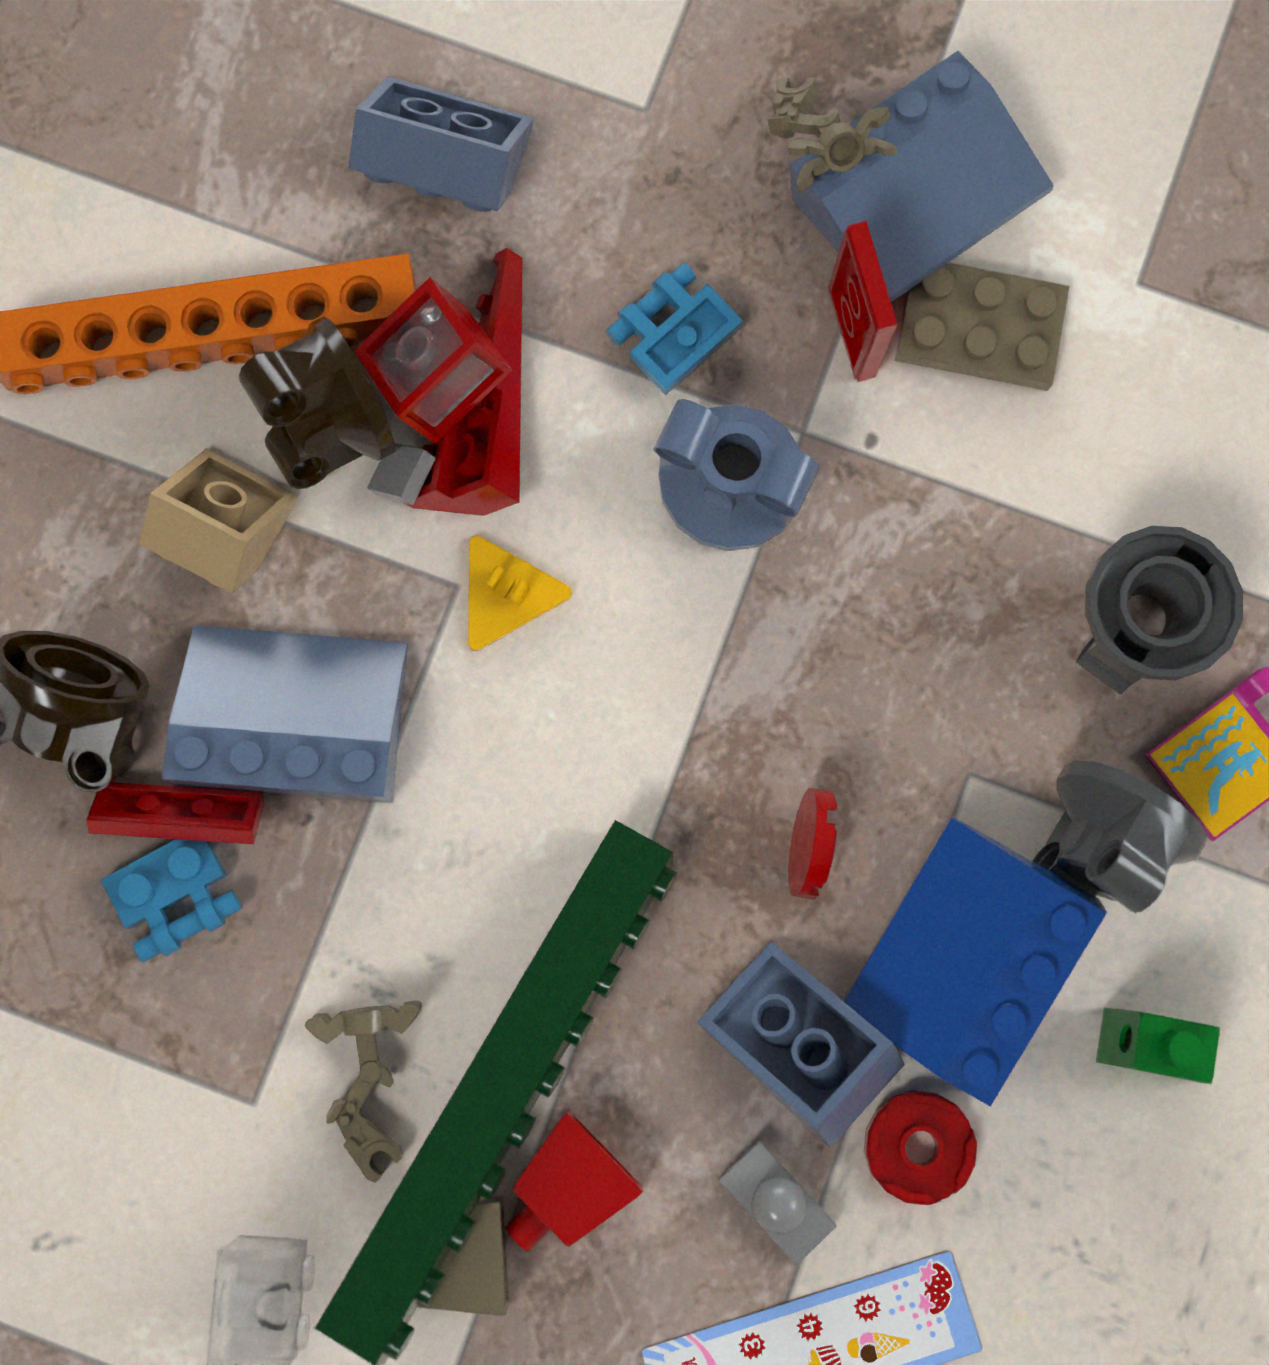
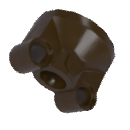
[239,316,396,489]
[0,631,150,792]

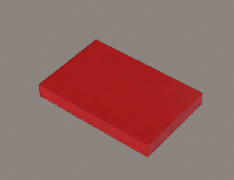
[828,220,898,382]

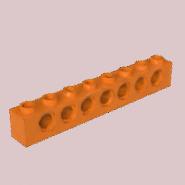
[0,253,417,394]

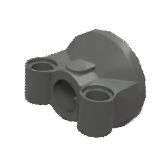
[1076,526,1243,694]
[1032,760,1207,913]

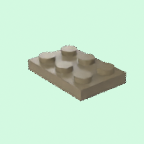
[895,263,1070,391]

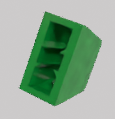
[1096,1008,1220,1084]

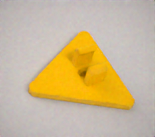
[468,535,572,651]

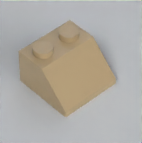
[139,448,298,594]

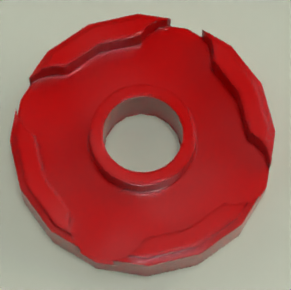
[864,1090,977,1205]

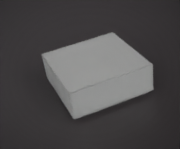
[367,443,436,505]

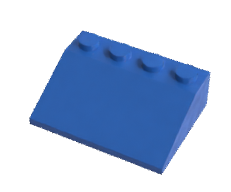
[844,816,1107,1107]

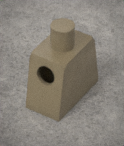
[418,1196,509,1316]

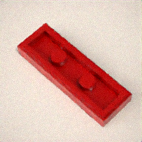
[86,782,264,844]

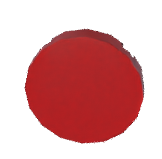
[788,788,837,900]

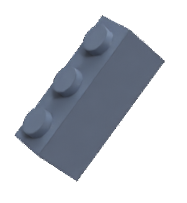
[348,77,534,212]

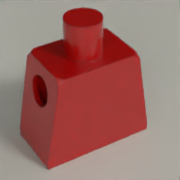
[505,1109,643,1252]

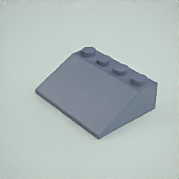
[789,51,1053,302]
[162,625,408,803]

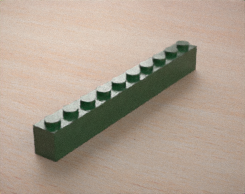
[315,820,677,1365]

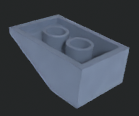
[697,941,905,1148]

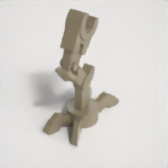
[767,76,898,192]
[305,1000,422,1183]

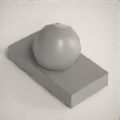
[718,1140,837,1266]

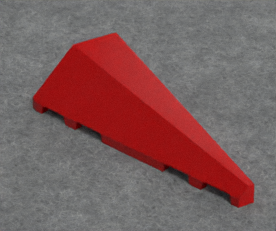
[404,248,523,516]

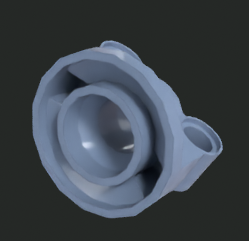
[653,399,820,551]

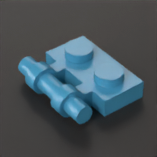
[605,263,743,395]
[101,839,242,962]

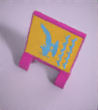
[1144,666,1269,841]

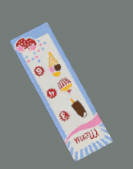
[642,1251,982,1365]

